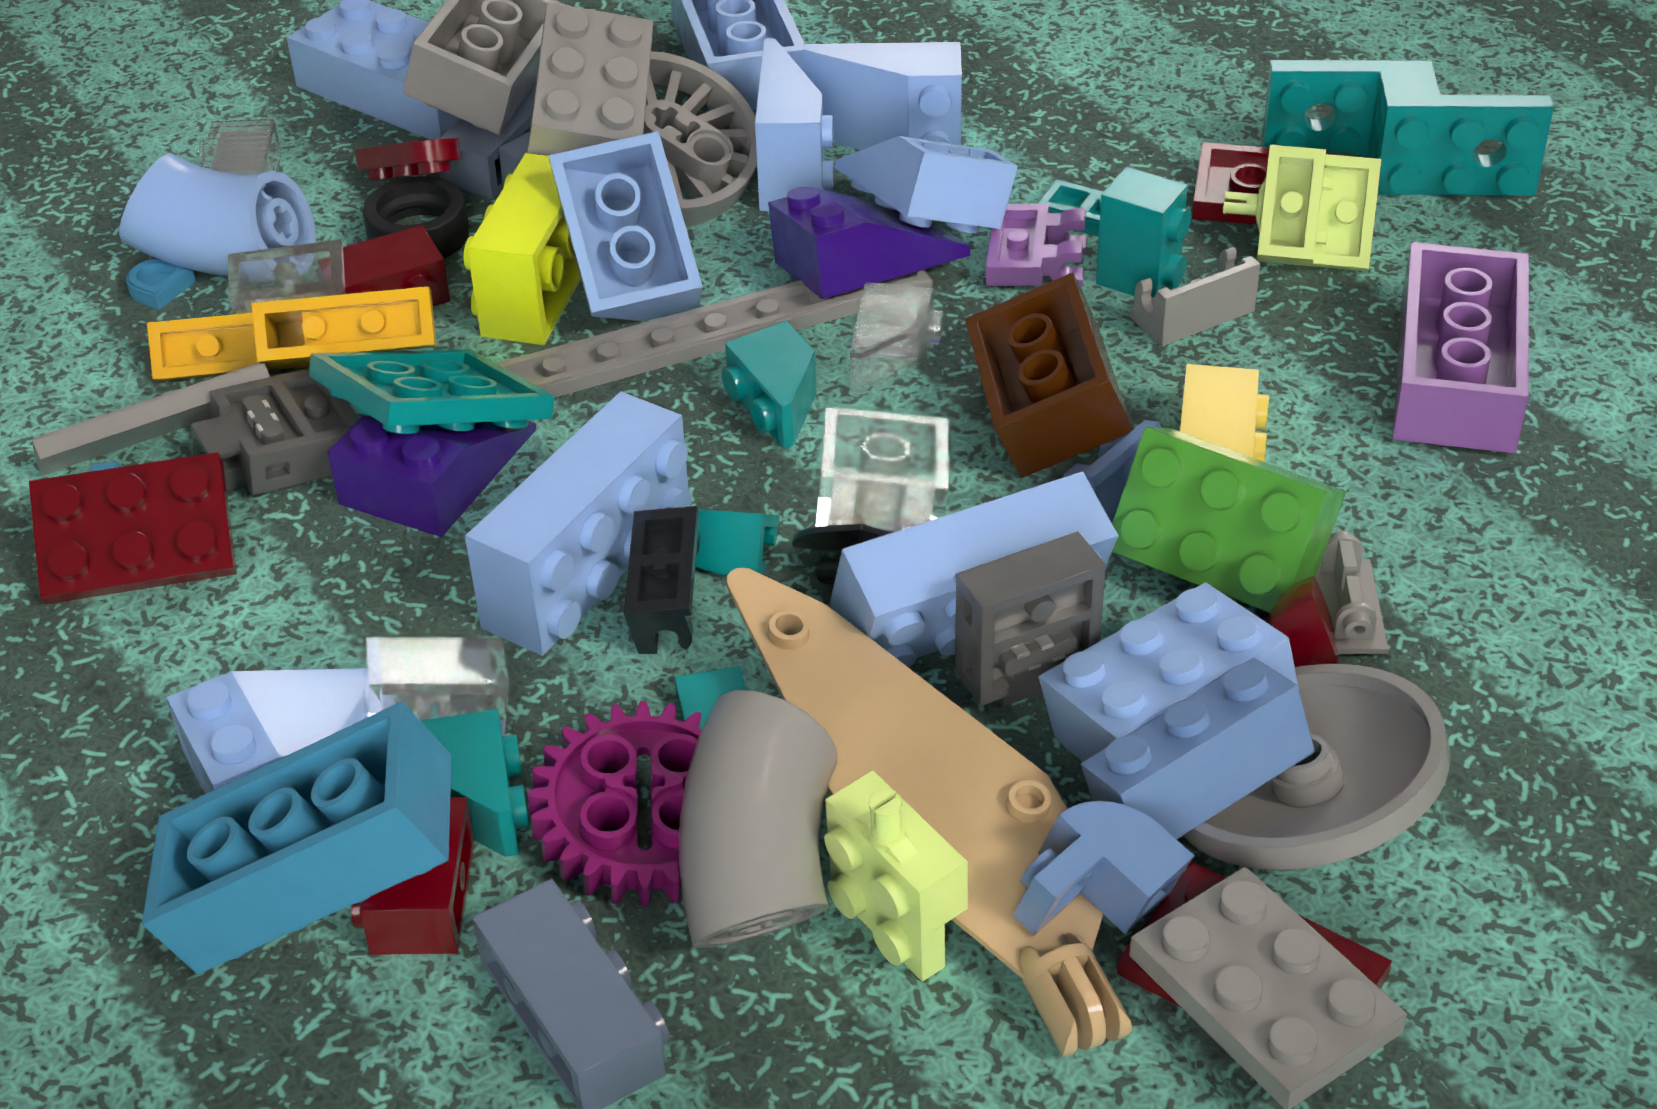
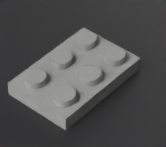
[1129,866,1407,1109]

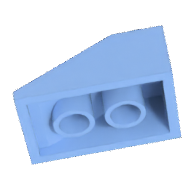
[755,38,835,211]
[804,42,962,150]
[166,668,392,794]

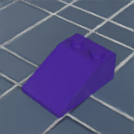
[768,187,970,299]
[328,415,537,537]

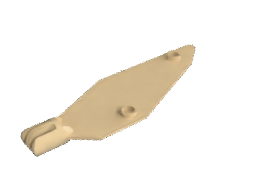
[726,568,1133,1058]

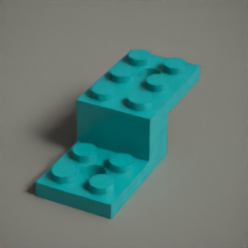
[1261,60,1554,195]

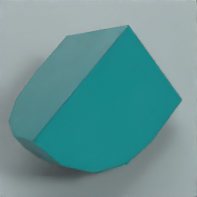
[666,507,780,575]

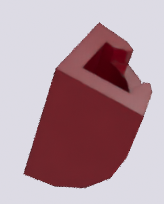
[1265,576,1339,667]

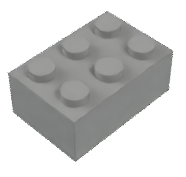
[403,0,568,135]
[527,2,654,156]

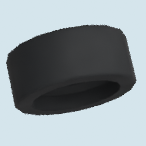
[363,176,469,259]

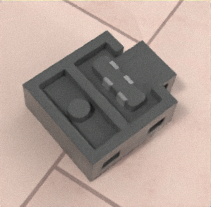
[191,368,359,496]
[955,531,1106,707]

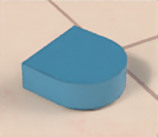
[126,259,196,310]

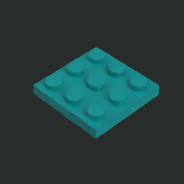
[309,349,554,434]

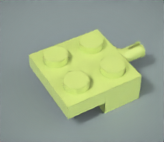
[1223,145,1381,271]
[824,770,968,982]

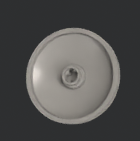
[1183,664,1450,870]

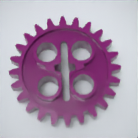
[528,701,702,907]

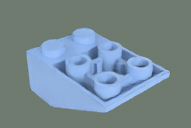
[834,136,1018,233]

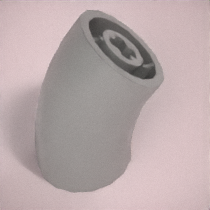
[679,690,838,948]

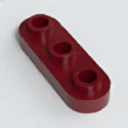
[355,138,461,180]

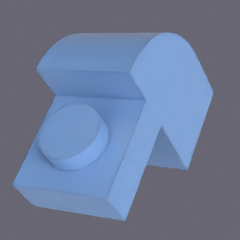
[1013,801,1194,936]

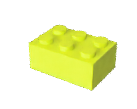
[463,153,581,345]

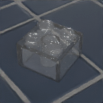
[815,407,949,532]

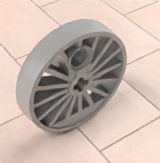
[643,51,757,228]

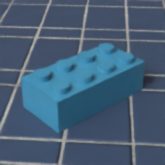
[142,701,452,974]

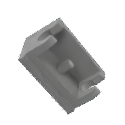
[1130,247,1260,346]

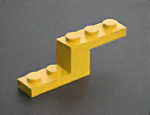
[147,286,437,381]

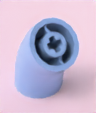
[119,153,316,278]

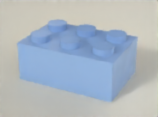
[1038,582,1299,762]

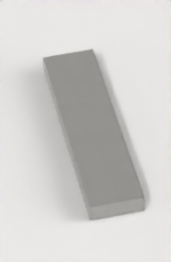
[32,362,270,476]

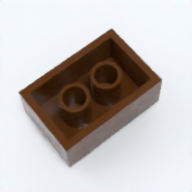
[965,272,1133,478]

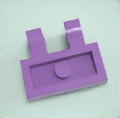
[985,204,1087,287]

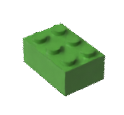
[1112,427,1346,613]

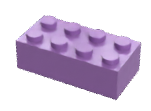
[1392,242,1529,453]

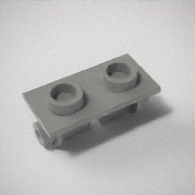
[1316,531,1389,654]

